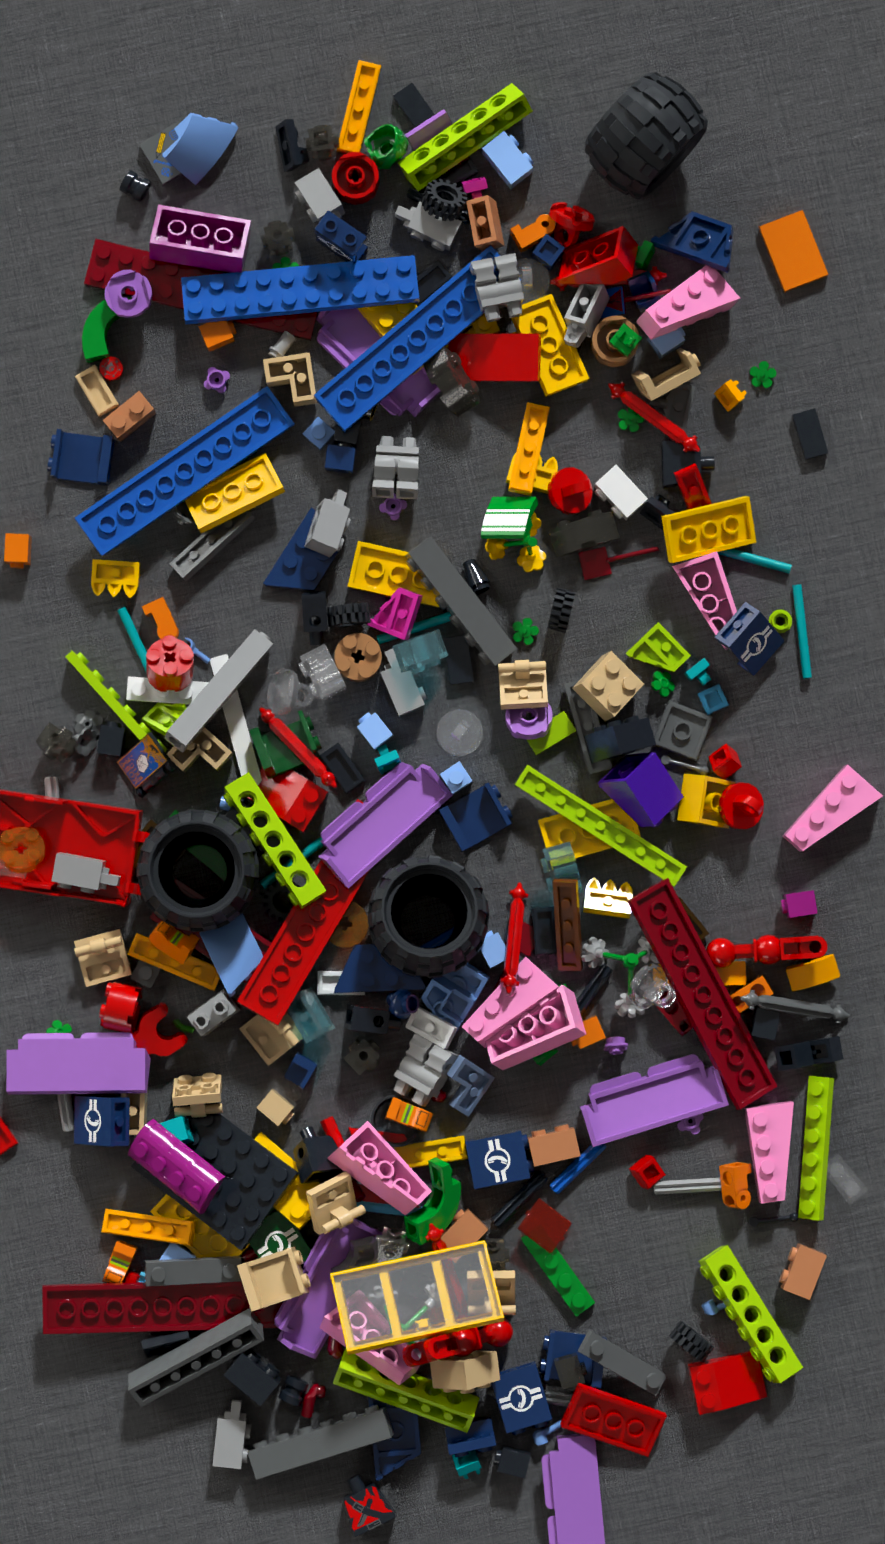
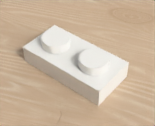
[405,1007,457,1049]

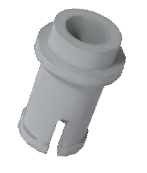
[268,331,296,358]

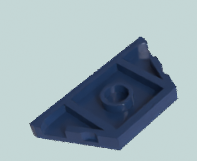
[651,211,734,273]
[263,507,340,591]
[334,944,425,993]
[368,1397,421,1480]

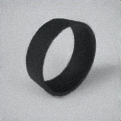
[371,1095,421,1147]

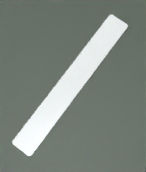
[210,654,262,785]

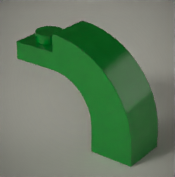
[82,297,147,363]
[404,1157,461,1245]

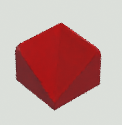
[708,743,742,780]
[629,1155,666,1189]

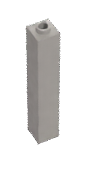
[164,629,273,753]

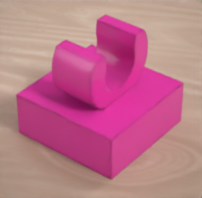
[461,176,488,199]

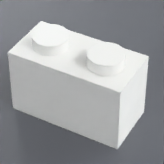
[594,465,648,520]

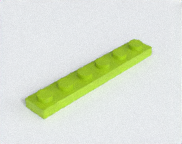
[65,651,168,752]
[798,1076,834,1221]

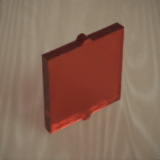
[517,1198,572,1254]

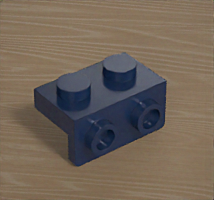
[445,1418,496,1457]

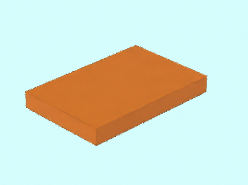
[759,210,828,293]

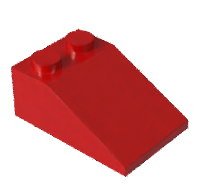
[558,226,638,284]
[247,767,329,833]
[688,1351,767,1415]

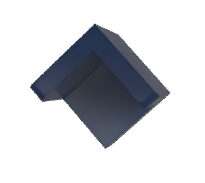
[531,234,565,271]
[627,271,661,313]
[325,444,356,474]
[284,1052,318,1089]

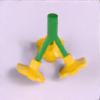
[485,512,546,572]

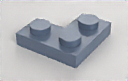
[447,1055,495,1117]

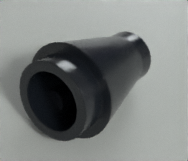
[462,559,490,595]

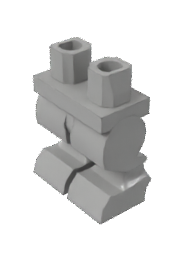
[469,253,524,322]
[372,436,419,500]
[187,989,240,1037]
[394,1033,458,1107]

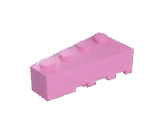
[636,265,740,340]
[672,551,737,650]
[783,765,883,852]
[462,957,559,1048]
[485,985,587,1070]
[744,1101,794,1204]
[327,1121,432,1216]
[320,1290,420,1385]

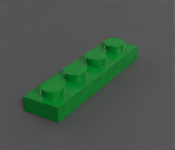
[521,1225,595,1316]

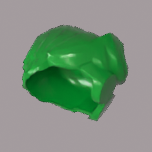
[364,124,408,169]

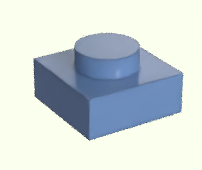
[303,417,335,450]

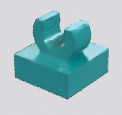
[684,658,711,686]
[374,744,401,775]
[452,1450,482,1479]

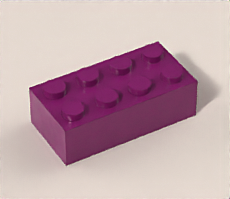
[149,205,251,273]

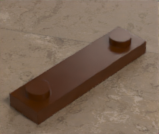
[552,879,583,971]

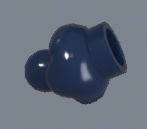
[386,989,419,1019]

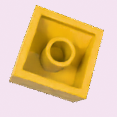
[677,774,735,829]

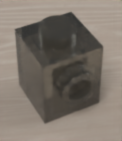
[554,1352,588,1391]

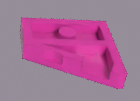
[366,588,423,640]

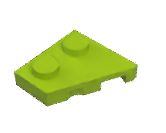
[625,622,691,673]
[142,703,187,736]

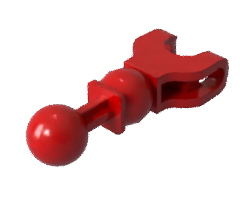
[706,935,828,968]
[132,1003,188,1056]
[402,1318,513,1367]

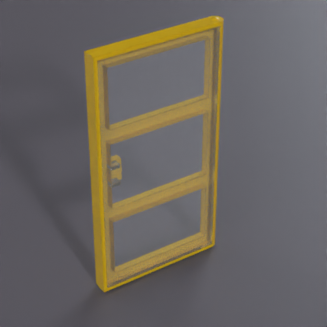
[330,1240,504,1355]

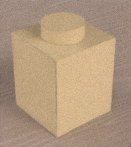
[257,1089,294,1126]

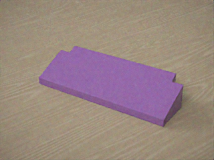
[316,308,446,417]
[318,762,453,889]
[6,1032,151,1095]
[580,1054,729,1147]
[274,1219,384,1359]
[541,1434,605,1544]

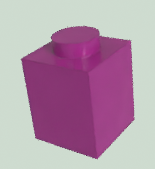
[780,890,818,918]

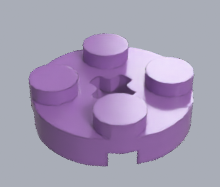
[105,270,153,318]
[505,704,553,740]

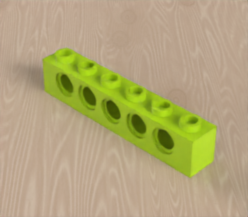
[398,83,533,191]
[223,772,326,909]
[698,1245,803,1383]
[333,1348,480,1433]

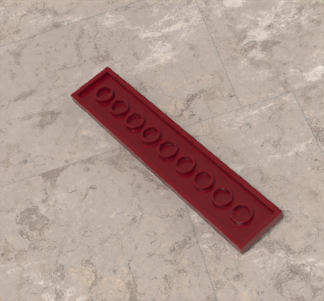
[84,239,318,341]
[627,878,777,1110]
[42,1280,282,1334]

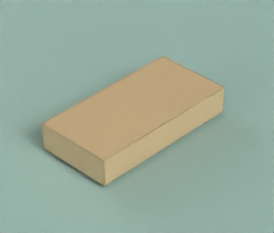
[75,365,119,417]

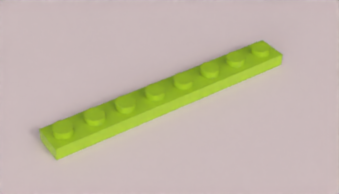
[515,765,687,887]

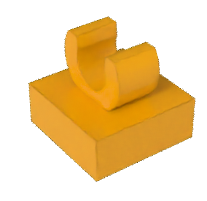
[714,379,746,412]

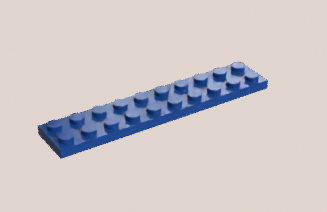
[314,245,521,432]
[181,255,419,324]
[75,386,295,557]

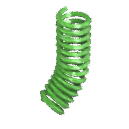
[173,1019,195,1033]

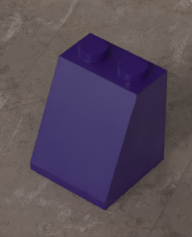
[597,752,684,827]

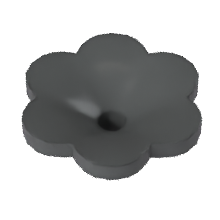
[175,502,196,526]
[75,710,103,736]
[73,728,97,756]

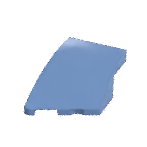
[162,113,238,185]
[200,913,263,997]
[421,963,490,1038]

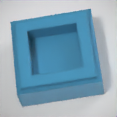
[697,684,729,715]

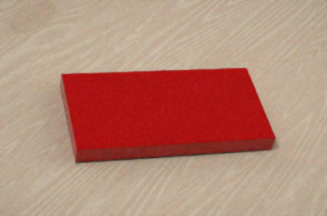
[448,334,541,381]
[560,1383,667,1457]

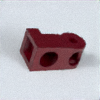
[653,990,693,1037]

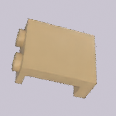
[631,348,701,401]
[237,1247,311,1312]

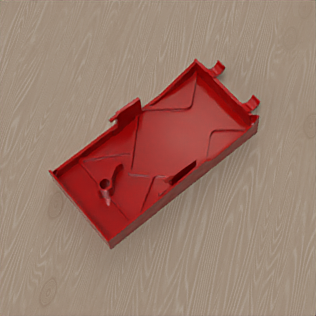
[0,789,150,907]

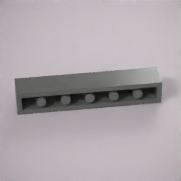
[405,536,517,667]
[128,1308,264,1407]
[247,1405,394,1480]

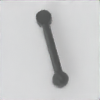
[661,755,709,775]

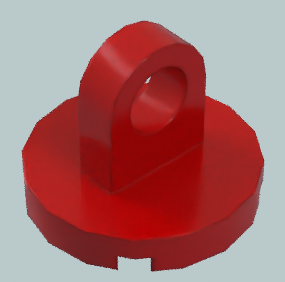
[549,202,595,247]
[548,467,593,514]
[719,782,764,829]

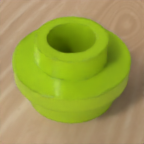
[768,610,792,633]

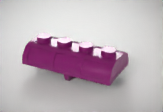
[128,1119,225,1214]

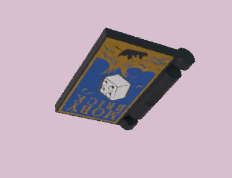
[117,732,176,798]

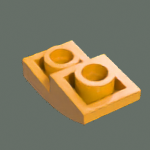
[786,954,840,992]

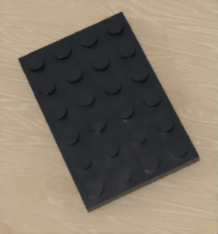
[131,1103,299,1251]

